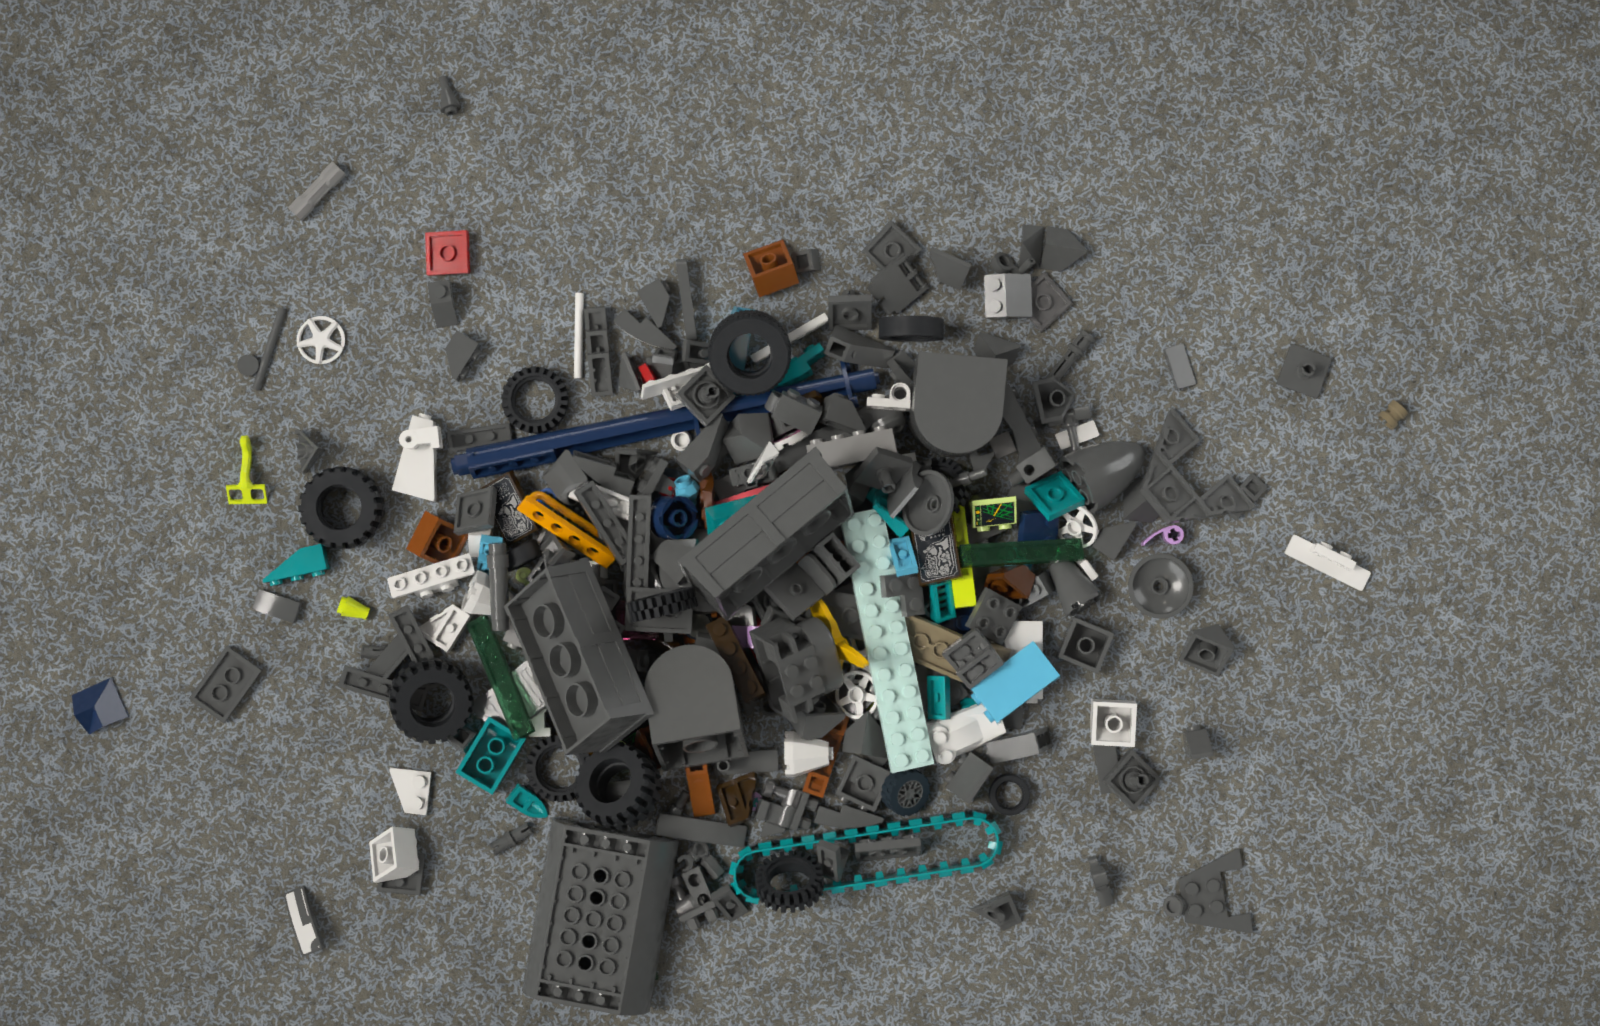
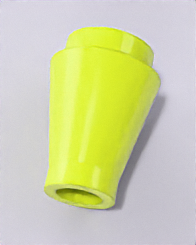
[337,596,370,620]

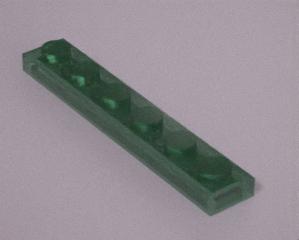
[959,538,1085,568]
[466,615,535,741]

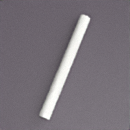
[574,293,584,379]

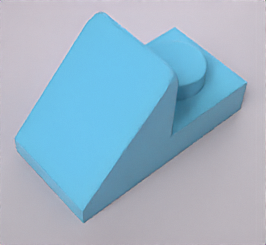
[889,536,918,577]

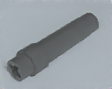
[487,543,510,631]

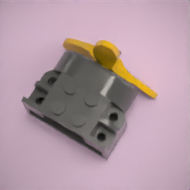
[749,599,869,724]

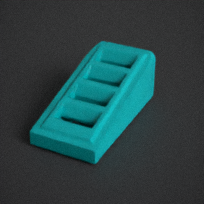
[873,493,909,538]
[930,581,956,624]

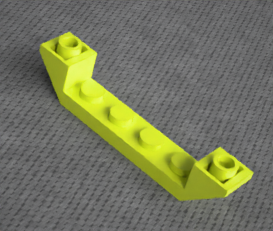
[952,498,977,609]

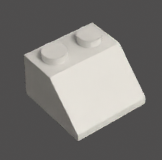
[1090,699,1137,747]
[369,826,419,883]

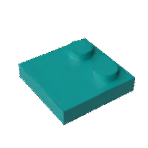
[1024,471,1085,521]

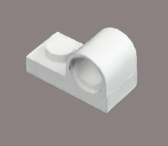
[867,383,911,411]

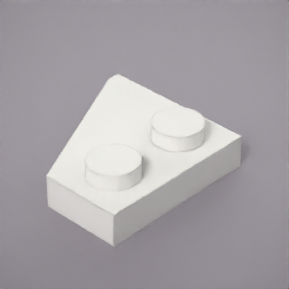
[419,604,472,653]
[390,767,432,815]

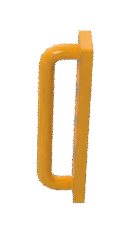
[517,491,615,568]

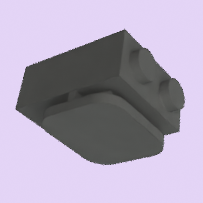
[798,532,861,596]

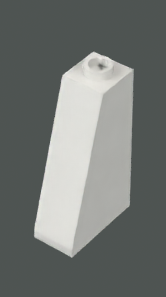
[392,413,437,502]
[1003,621,1043,703]

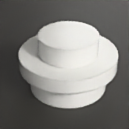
[671,431,692,451]

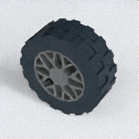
[881,768,930,817]

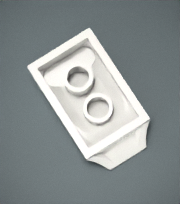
[926,704,1007,764]

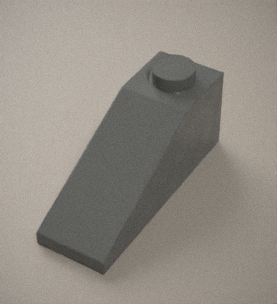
[676,413,729,483]

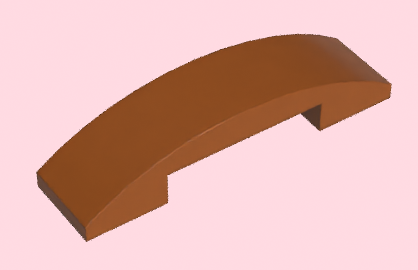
[802,716,850,798]

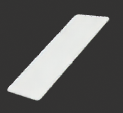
[1055,420,1099,450]

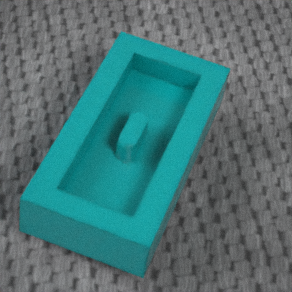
[927,675,951,720]

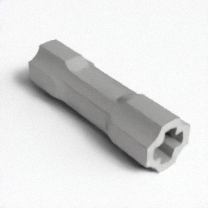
[288,162,346,221]

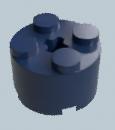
[650,496,698,540]

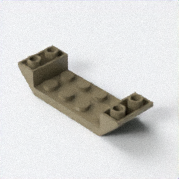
[905,615,1012,683]

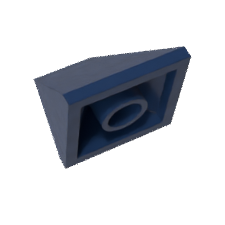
[72,677,129,734]

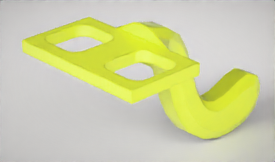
[226,435,268,504]

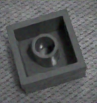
[1055,617,1114,674]

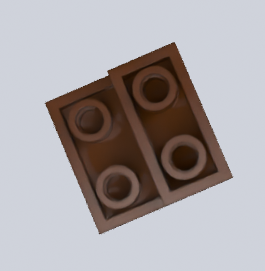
[697,473,715,529]

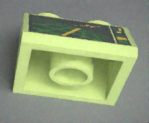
[969,496,1017,532]

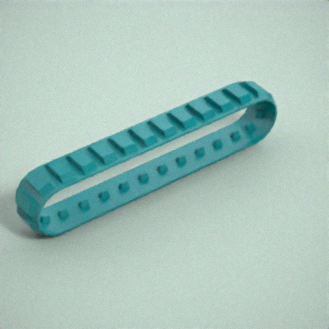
[729,810,1003,904]

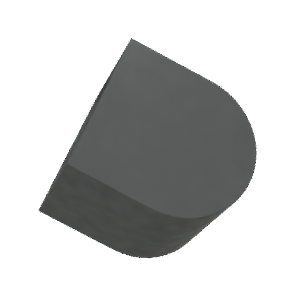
[910,351,1008,457]
[645,645,749,772]

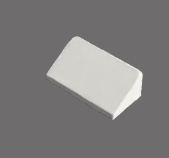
[747,442,779,483]

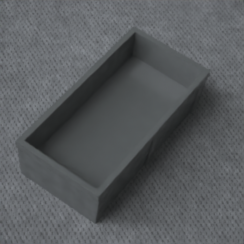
[677,447,854,621]
[504,557,654,755]

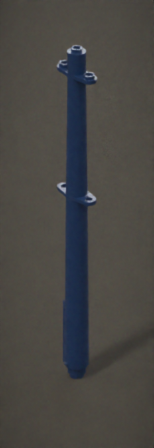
[451,361,880,479]

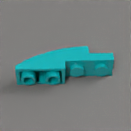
[775,343,826,387]

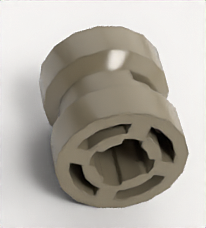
[1377,400,1408,430]

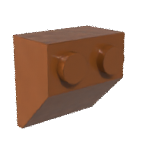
[743,239,799,298]
[406,511,468,564]

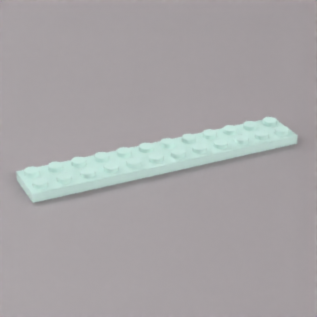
[841,509,934,773]

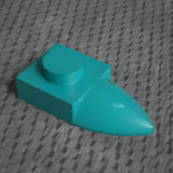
[505,783,548,818]

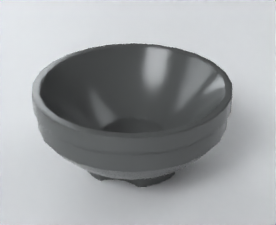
[869,411,907,439]

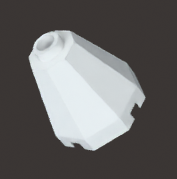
[461,570,514,615]
[784,731,834,777]

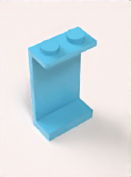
[970,641,1060,725]

